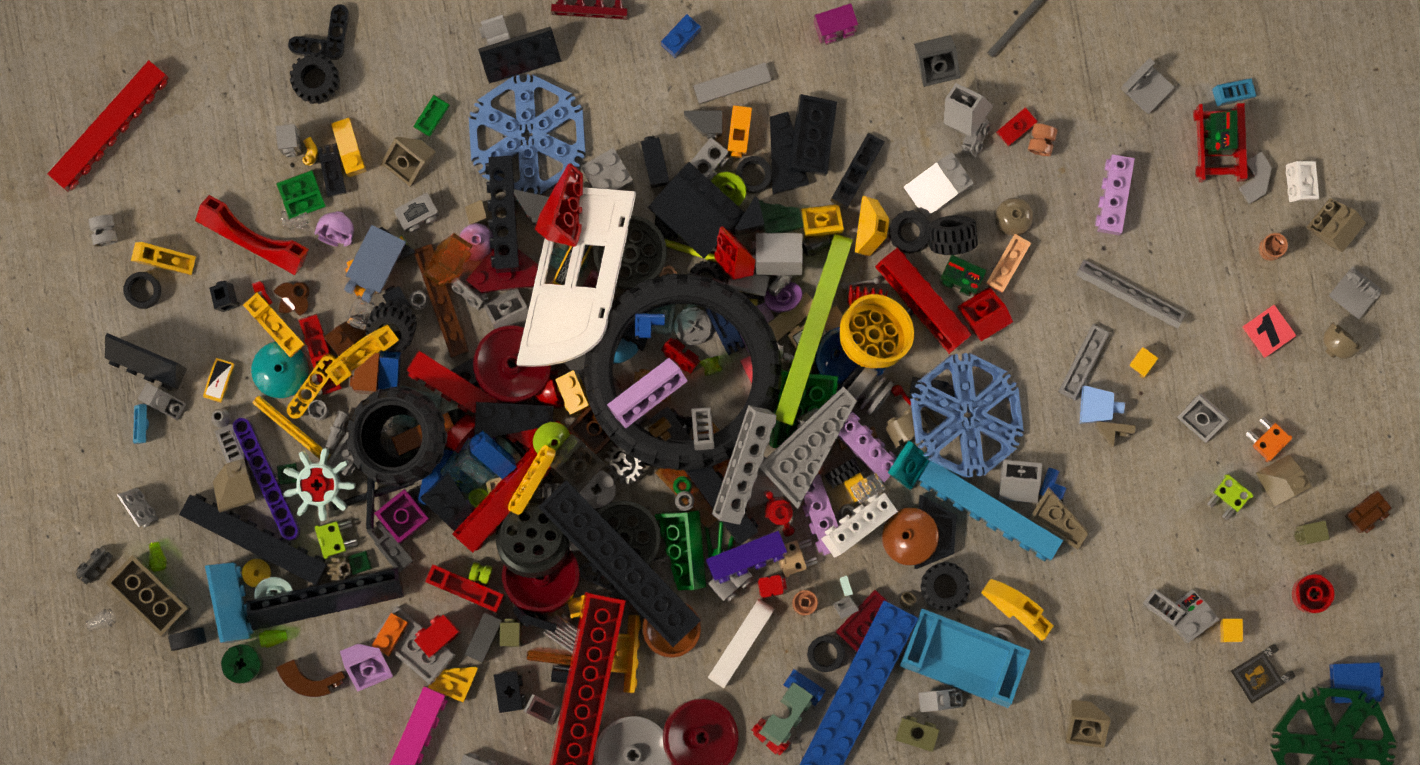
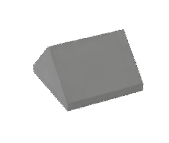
[1177,393,1229,443]

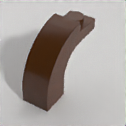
[276,659,347,697]

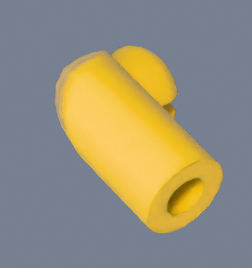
[302,137,319,166]

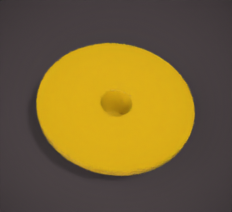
[242,559,271,588]

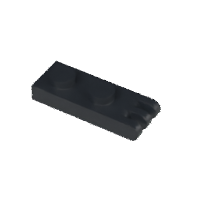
[318,143,347,198]

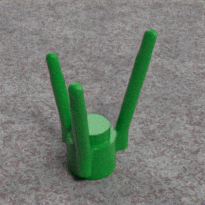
[705,521,734,558]

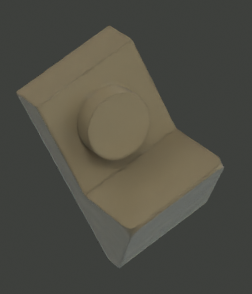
[465,197,506,225]
[1095,421,1136,448]

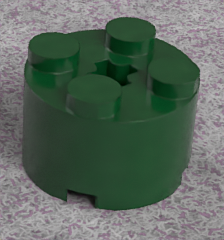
[221,645,263,684]

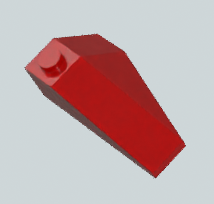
[535,163,583,247]

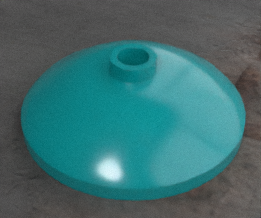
[251,342,309,399]

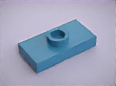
[133,404,149,444]

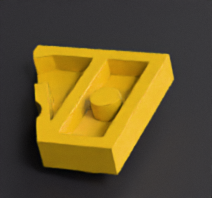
[428,667,478,703]

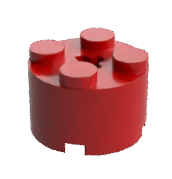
[1292,574,1335,614]

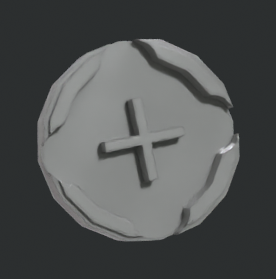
[674,307,712,346]

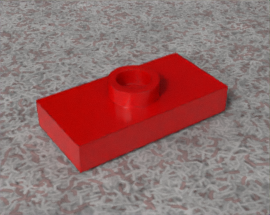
[996,107,1038,147]

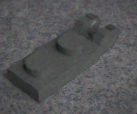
[367,521,414,573]

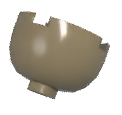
[995,198,1033,236]
[1323,322,1362,359]

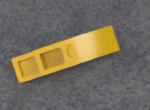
[981,579,1054,641]

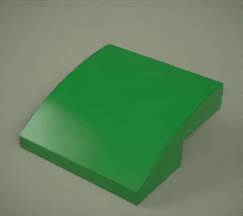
[276,170,326,220]

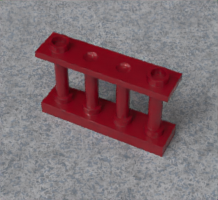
[551,0,628,20]

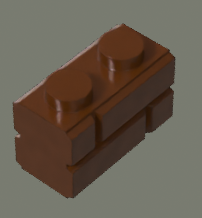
[1345,491,1392,534]

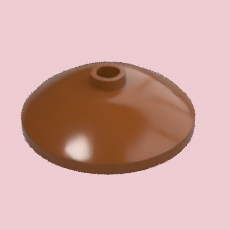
[882,508,939,566]
[643,603,701,658]

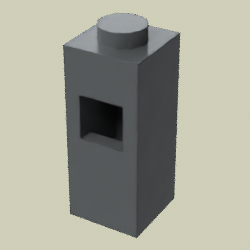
[465,611,503,663]

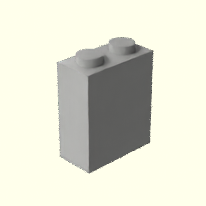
[752,233,803,275]

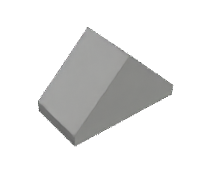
[524,694,560,725]

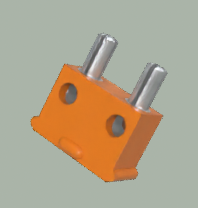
[1246,417,1292,463]

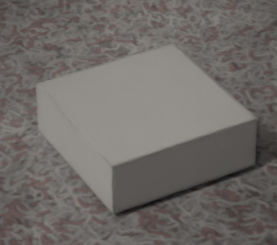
[833,596,859,619]

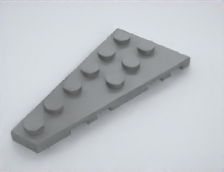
[759,387,857,509]

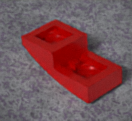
[445,415,475,453]

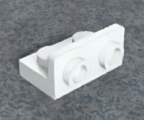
[1286,161,1319,202]

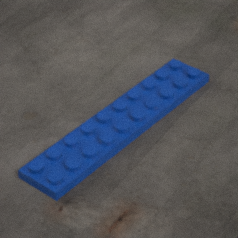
[799,600,918,765]

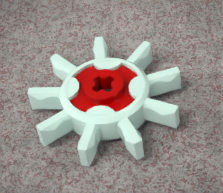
[282,448,356,521]

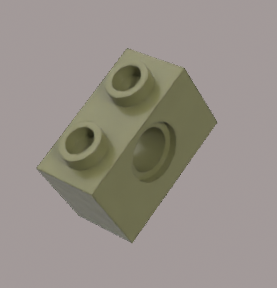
[1294,521,1330,546]
[500,619,522,647]
[895,715,939,752]

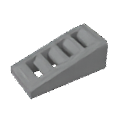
[691,407,714,450]
[214,424,247,463]
[1143,588,1186,627]

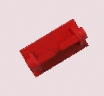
[661,337,701,374]
[751,718,791,756]

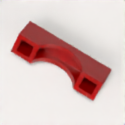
[425,564,505,613]

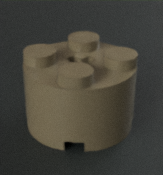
[886,408,930,449]

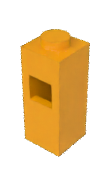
[727,106,752,158]

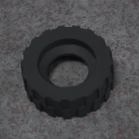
[889,210,930,254]

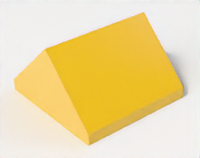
[801,205,844,238]

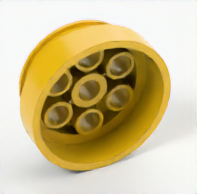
[840,294,914,369]

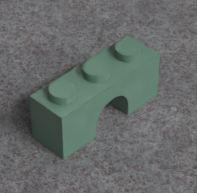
[759,683,813,746]

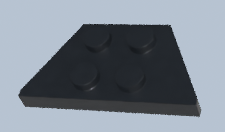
[914,495,957,569]

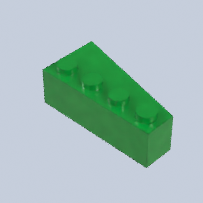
[655,510,706,590]

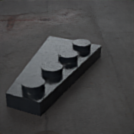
[474,402,554,437]

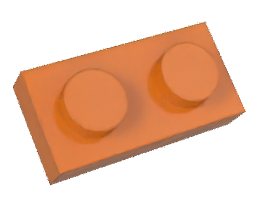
[372,613,409,656]

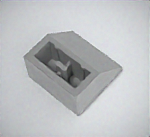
[944,83,993,138]
[998,460,1042,503]

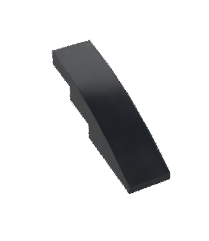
[830,133,885,210]

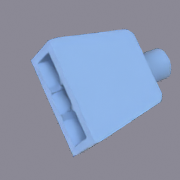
[1079,386,1125,424]

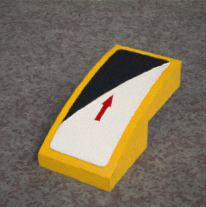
[203,358,234,403]

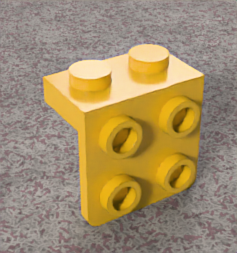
[555,370,590,415]

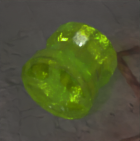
[700,355,723,376]
[469,488,488,507]

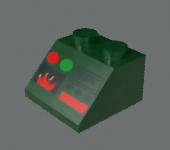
[1205,110,1237,155]
[940,255,987,297]

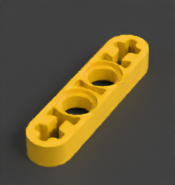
[287,354,336,419]
[508,445,556,515]

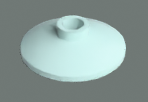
[254,577,293,599]

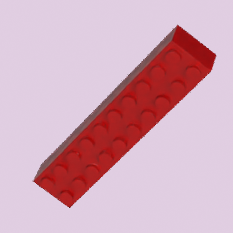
[549,592,625,765]

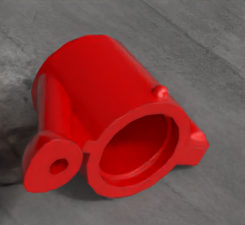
[764,490,795,537]

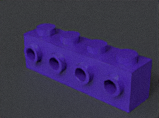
[706,531,787,584]

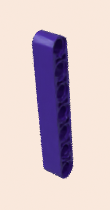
[233,418,300,540]

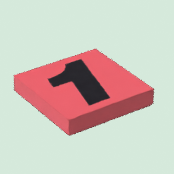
[1242,305,1296,358]

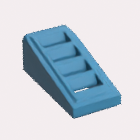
[1212,78,1256,107]

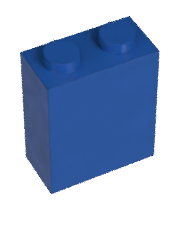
[1329,663,1384,703]

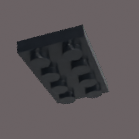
[478,26,561,84]
[789,94,837,176]

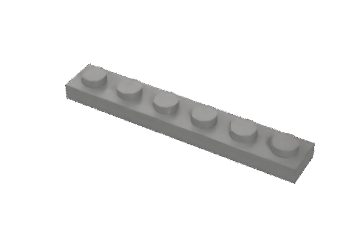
[1076,260,1185,328]

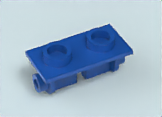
[783,669,826,706]

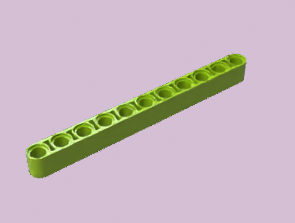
[775,234,853,425]

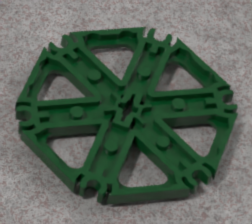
[1270,686,1397,765]

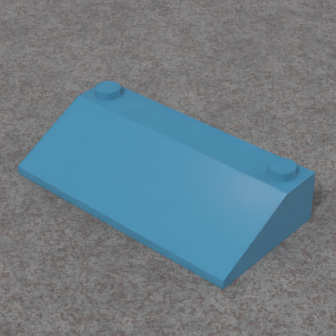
[900,609,1031,708]

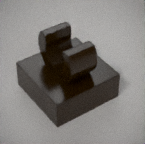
[647,417,671,441]

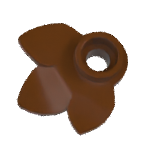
[274,282,310,316]

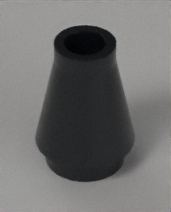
[802,235,832,256]

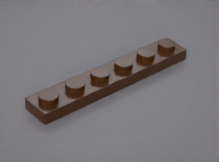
[414,244,469,358]

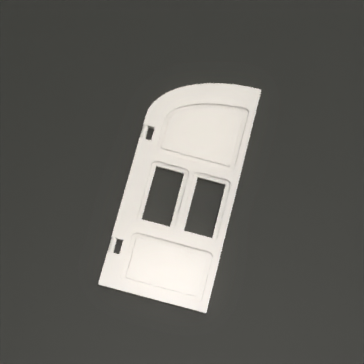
[516,187,636,367]

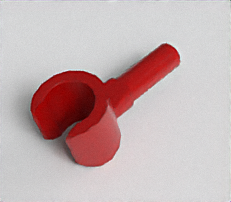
[252,281,273,305]
[891,385,911,406]

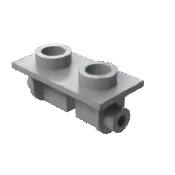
[961,118,991,158]
[450,272,488,310]

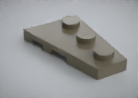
[1029,487,1088,549]

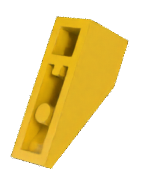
[331,118,367,177]
[131,242,196,275]

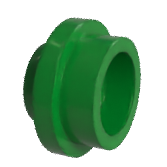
[673,476,692,494]

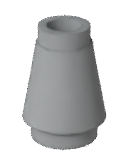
[211,409,231,428]
[675,491,694,511]

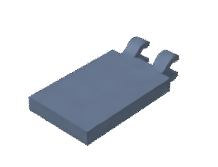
[344,225,406,303]

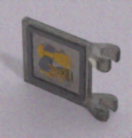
[1231,644,1296,704]

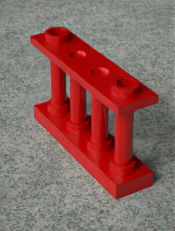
[1193,103,1248,183]

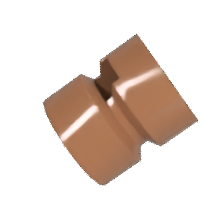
[1027,124,1058,157]
[1259,233,1288,261]
[792,590,818,616]

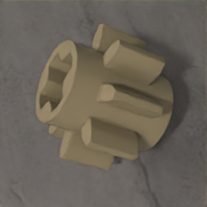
[327,557,350,581]

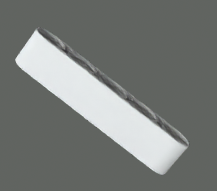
[708,599,775,688]

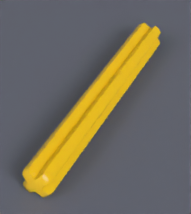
[253,396,331,460]

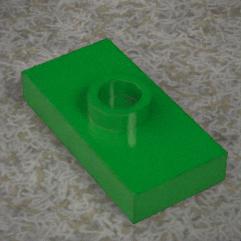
[413,95,450,137]

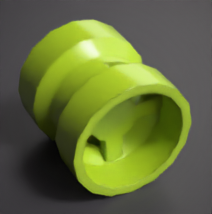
[469,561,493,585]

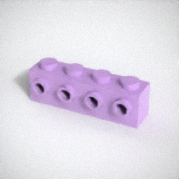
[1095,154,1135,236]
[607,358,687,428]
[838,411,897,482]
[802,475,838,556]

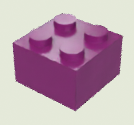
[814,3,858,45]
[374,489,430,544]

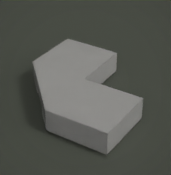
[1239,152,1272,204]

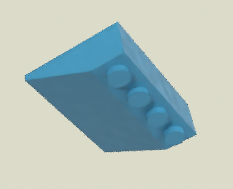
[205,562,253,643]

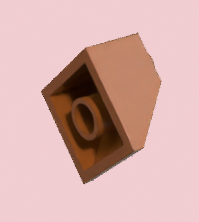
[350,353,380,394]

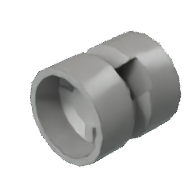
[88,215,118,247]

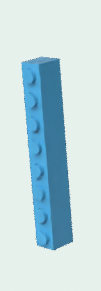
[918,461,1063,562]

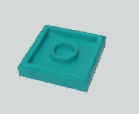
[888,441,930,491]

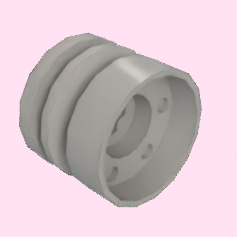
[847,368,894,416]

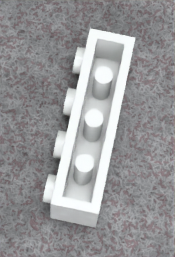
[821,493,898,558]

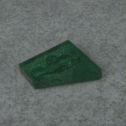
[759,200,804,233]

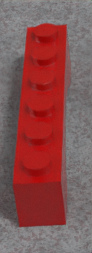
[195,195,309,275]

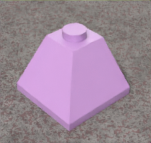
[340,644,393,692]

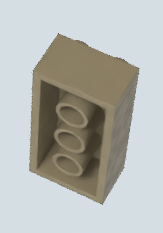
[106,555,191,637]

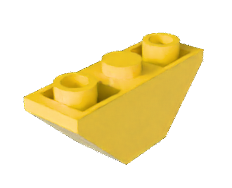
[855,196,889,256]

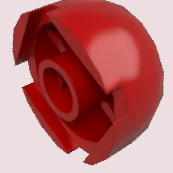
[534,369,565,409]

